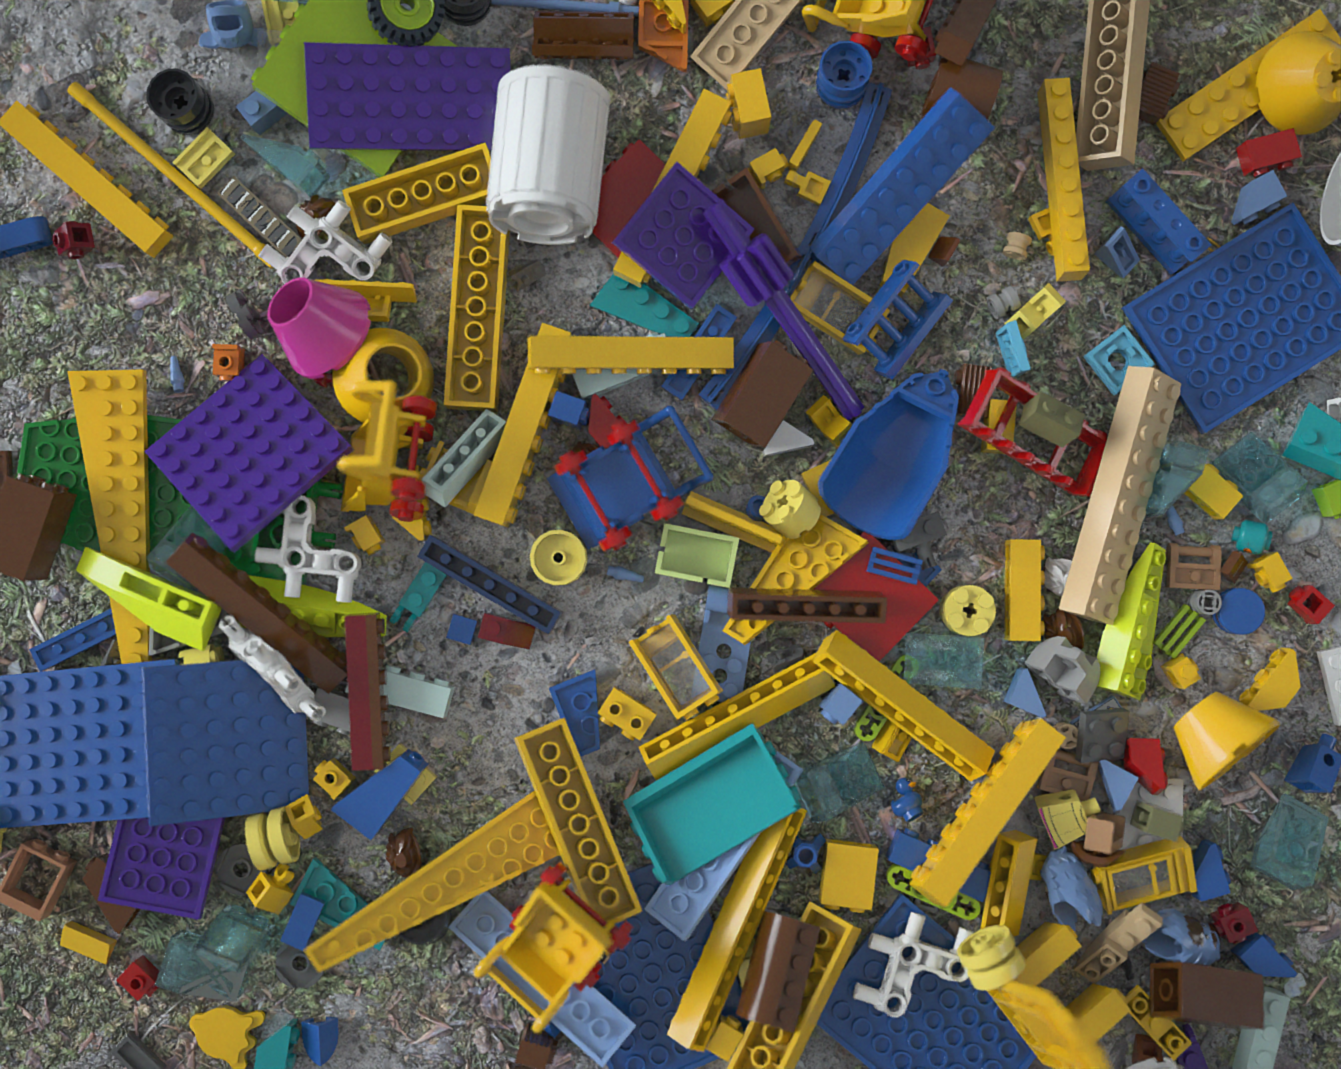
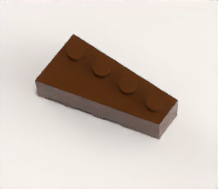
[934,0,997,66]

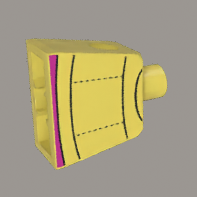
[1034,789,1101,849]

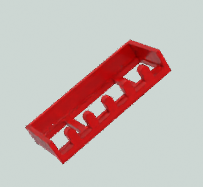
[957,368,1108,497]

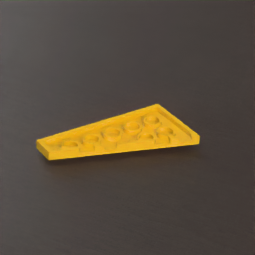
[722,514,869,645]

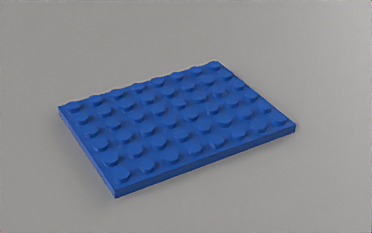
[1122,203,1341,434]
[0,659,180,828]
[571,862,751,1069]
[816,893,1037,1069]

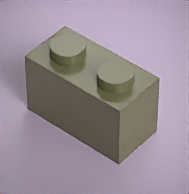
[1019,391,1085,448]
[1130,800,1184,842]

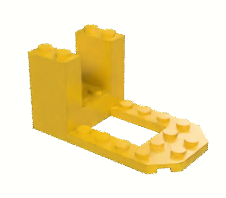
[986,921,1131,1069]

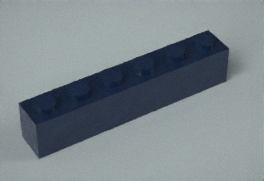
[417,535,563,634]

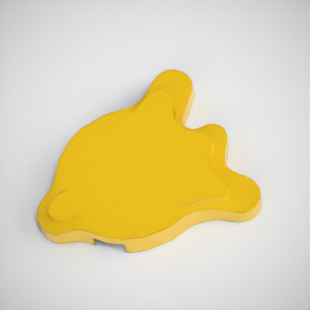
[189,1005,265,1069]

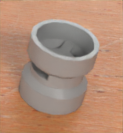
[986,286,1021,319]
[1187,590,1222,615]

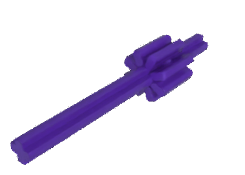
[703,199,865,420]

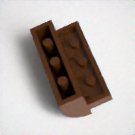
[532,11,634,60]
[736,911,820,1033]

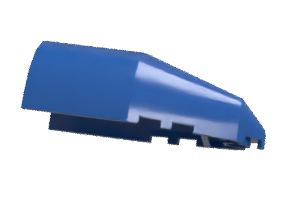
[818,369,959,540]

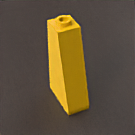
[879,203,950,297]

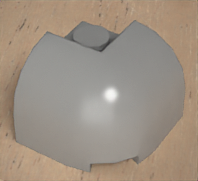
[1025,636,1100,705]

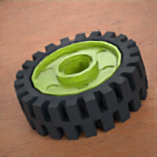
[367,0,445,47]

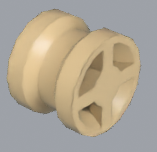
[1002,232,1032,260]
[1053,722,1078,749]

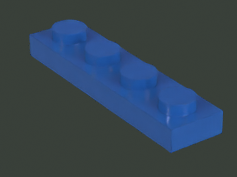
[661,303,737,401]
[29,609,116,672]

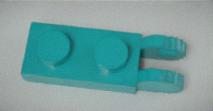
[389,562,447,633]

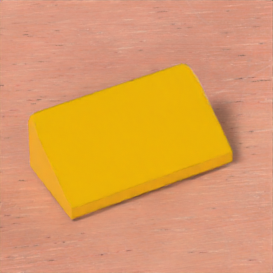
[872,719,912,762]
[60,921,117,964]

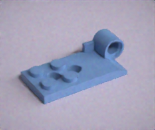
[691,585,751,702]

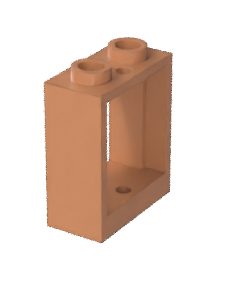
[0,839,77,922]

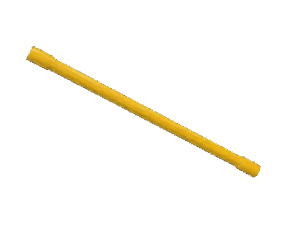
[67,82,274,269]

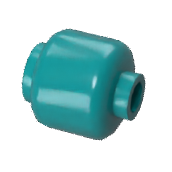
[1231,520,1273,555]

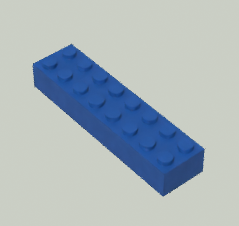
[810,87,995,285]

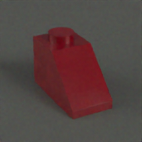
[478,613,536,650]

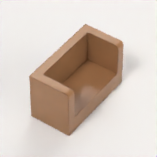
[1084,812,1126,854]

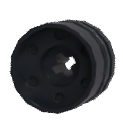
[444,0,492,27]
[146,68,214,135]
[399,909,452,945]

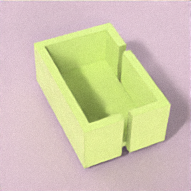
[655,523,739,588]

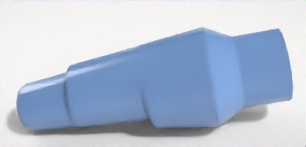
[170,356,185,393]
[1162,499,1185,536]
[606,565,644,582]

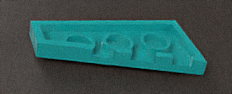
[590,273,699,337]
[290,857,386,951]

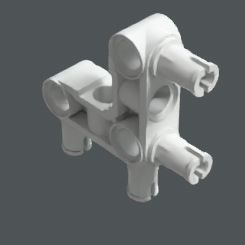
[258,200,392,284]
[255,496,361,602]
[219,616,326,721]
[853,912,974,1017]

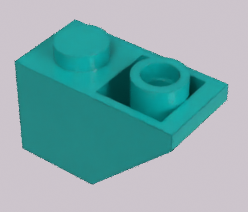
[254,1018,300,1069]

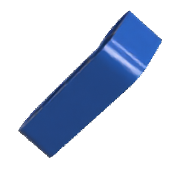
[0,216,53,259]

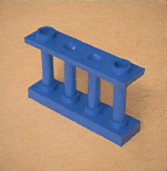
[1105,168,1212,275]
[842,260,953,380]

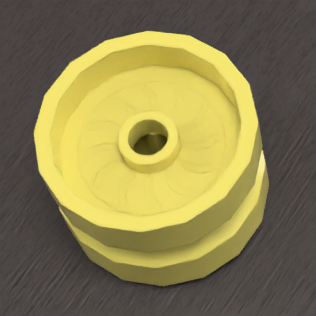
[530,530,588,585]
[245,806,300,871]
[957,925,1026,990]

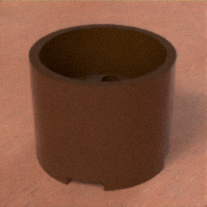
[918,56,1003,123]

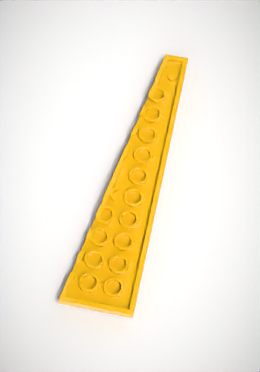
[67,369,152,664]
[304,790,611,973]

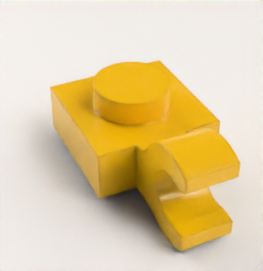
[784,170,831,206]

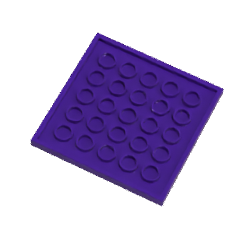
[144,354,354,553]

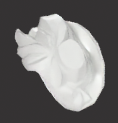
[1044,557,1072,596]

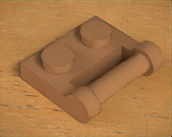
[1166,543,1222,590]
[1037,749,1099,801]

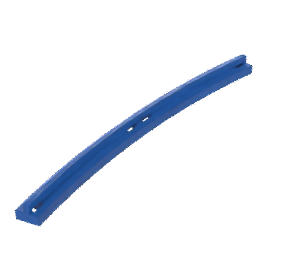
[698,82,893,411]

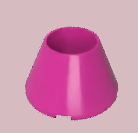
[268,277,371,379]

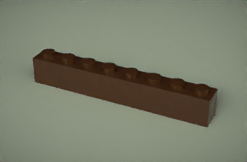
[165,532,347,694]

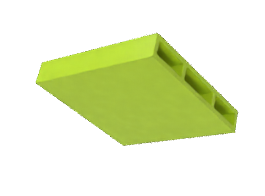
[251,0,458,178]

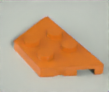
[638,0,689,72]

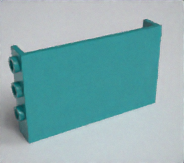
[623,723,802,885]

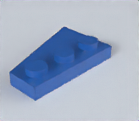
[549,669,600,757]

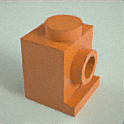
[212,344,245,382]

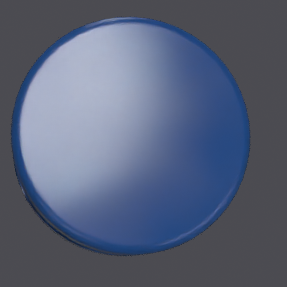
[1212,588,1265,635]

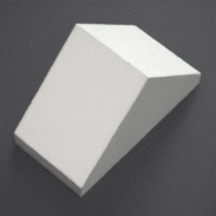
[762,420,814,457]

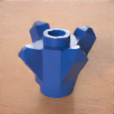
[785,833,826,874]

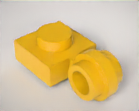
[1028,208,1054,256]

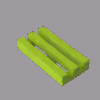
[1153,604,1206,659]

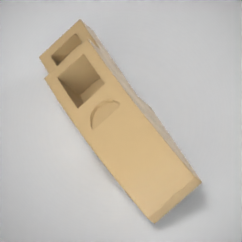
[1074,903,1163,984]

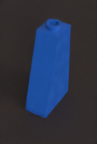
[331,749,429,840]

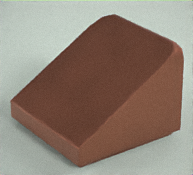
[928,236,960,266]
[1132,1034,1163,1064]

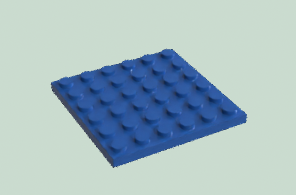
[142,660,309,826]

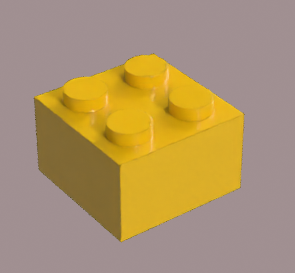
[726,68,771,139]

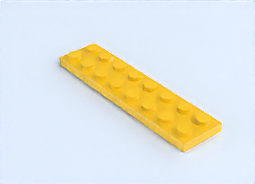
[1156,9,1341,162]

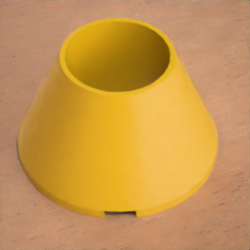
[332,328,434,423]
[1173,691,1281,791]

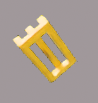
[788,119,823,172]

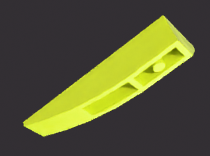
[1097,542,1166,700]
[76,547,222,651]
[235,575,387,637]

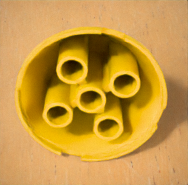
[1256,31,1341,135]

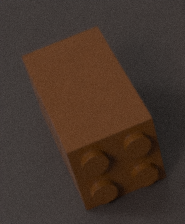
[711,340,813,448]
[0,473,77,581]
[1150,962,1265,1030]

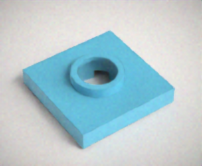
[996,320,1031,378]
[1083,325,1155,396]

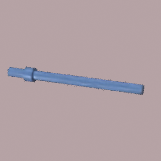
[491,0,639,17]

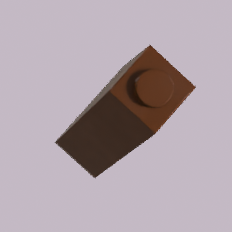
[83,853,141,934]

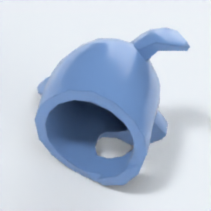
[199,0,268,49]

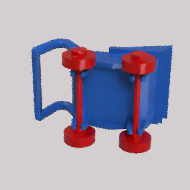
[546,406,713,551]

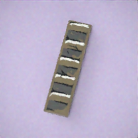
[217,176,302,258]

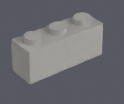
[307,687,394,736]

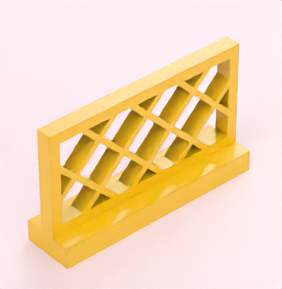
[681,491,783,553]

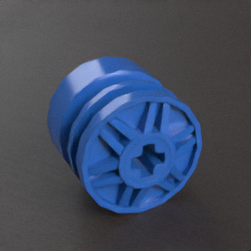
[816,41,873,109]

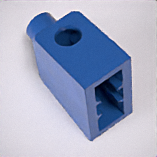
[1284,733,1341,793]

